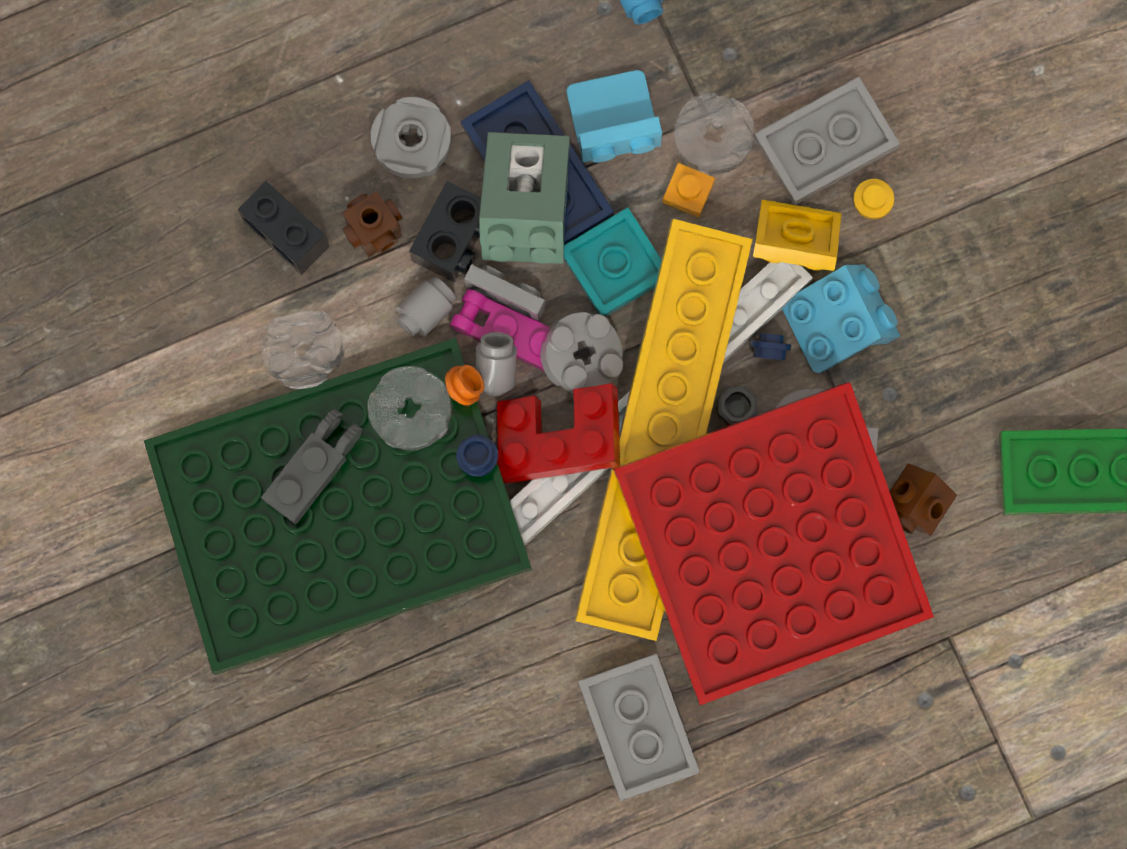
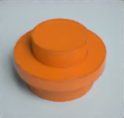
[445,365,484,406]

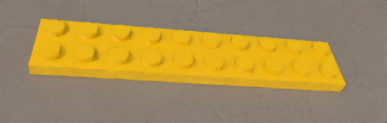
[574,219,753,641]

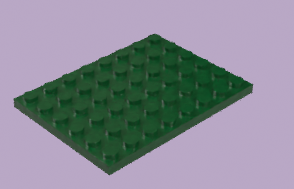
[144,338,532,675]

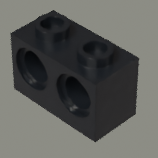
[238,181,329,275]
[409,181,481,283]

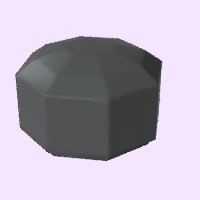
[718,386,757,426]

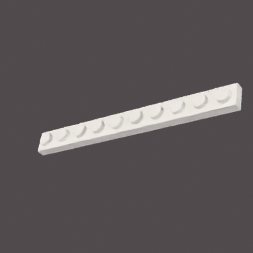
[510,262,813,546]

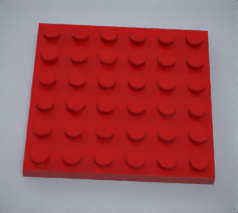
[613,382,934,705]

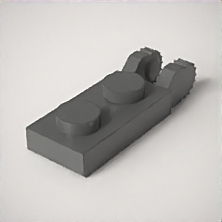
[261,409,363,525]

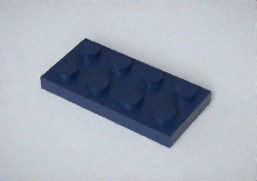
[460,80,614,245]

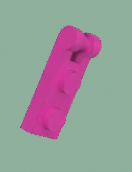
[449,289,550,372]

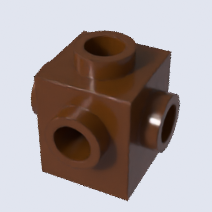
[342,191,403,258]
[889,463,957,536]

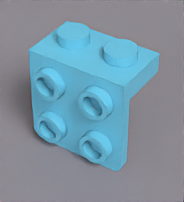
[567,70,662,163]
[782,265,900,373]

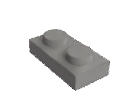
[464,265,546,322]

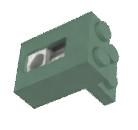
[479,132,570,264]

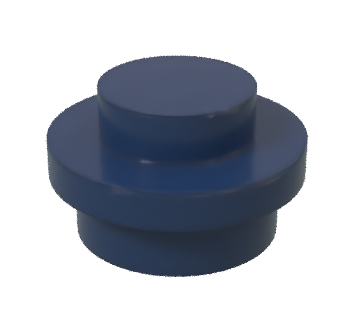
[750,333,791,360]
[456,435,498,477]

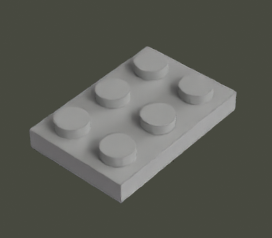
[754,77,900,205]
[578,654,700,802]

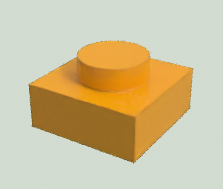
[662,163,715,218]

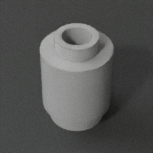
[396,276,456,337]
[475,332,517,396]

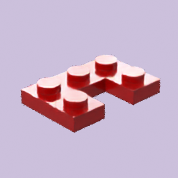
[497,383,620,484]

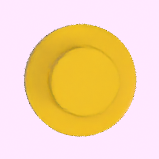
[853,179,894,219]

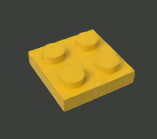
[753,199,842,271]

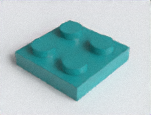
[564,208,662,317]

